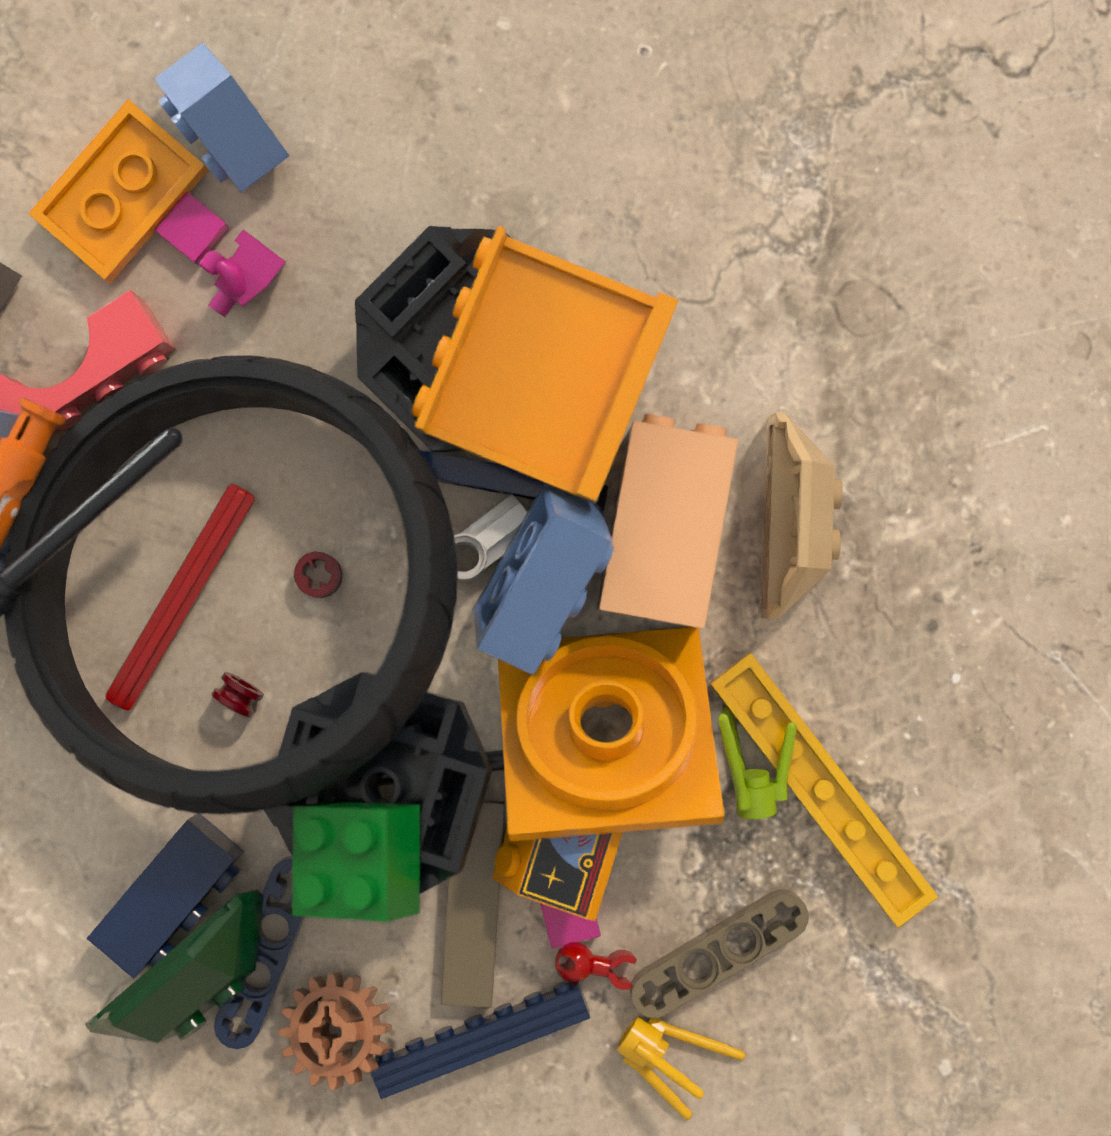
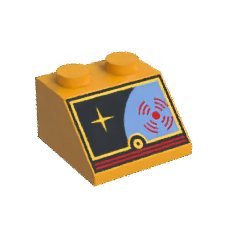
[492,827,623,921]

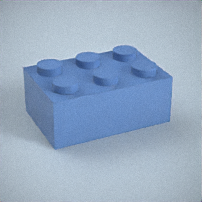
[473,483,614,675]

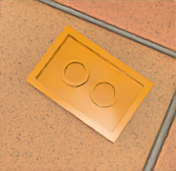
[28,99,209,284]

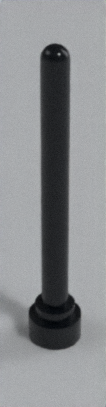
[0,428,183,617]

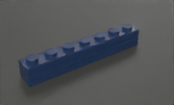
[371,980,590,1099]

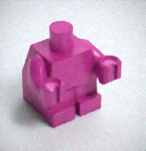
[199,230,286,317]

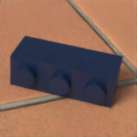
[86,814,245,979]

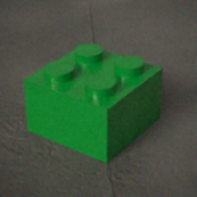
[292,802,420,922]

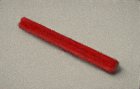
[105,484,255,711]

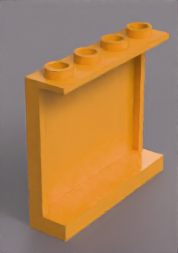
[411,226,679,504]

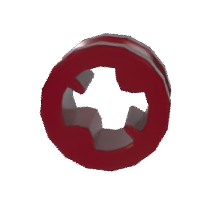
[294,551,343,598]
[211,672,264,717]

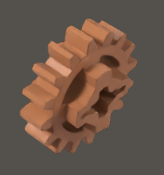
[278,972,392,1090]

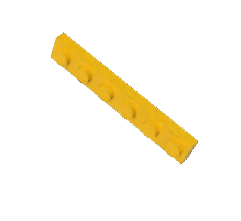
[709,652,938,928]

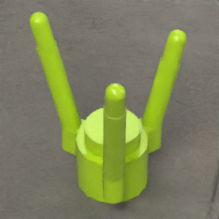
[718,705,797,820]

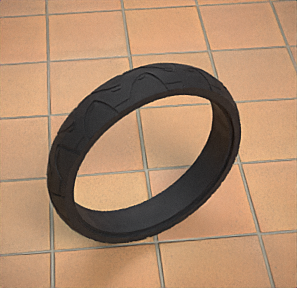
[4,355,458,815]

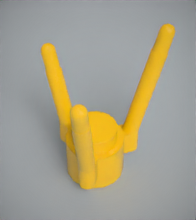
[615,1016,745,1120]

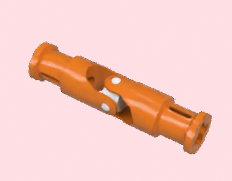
[0,397,67,550]

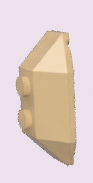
[761,412,843,619]

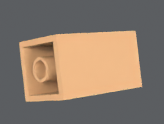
[597,414,739,629]

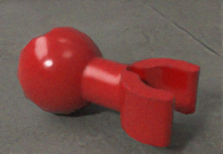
[555,942,637,990]

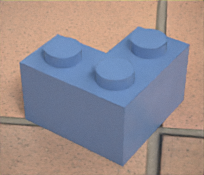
[154,42,290,193]

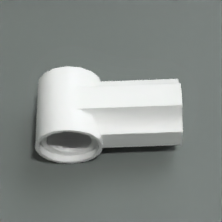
[454,494,527,583]

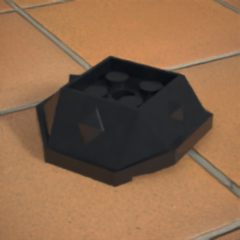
[355,226,511,452]
[264,672,492,894]

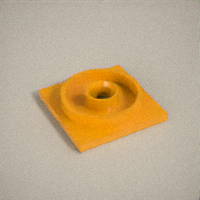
[498,627,724,841]

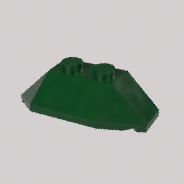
[85,889,264,1043]

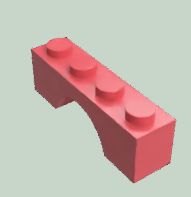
[0,290,176,431]

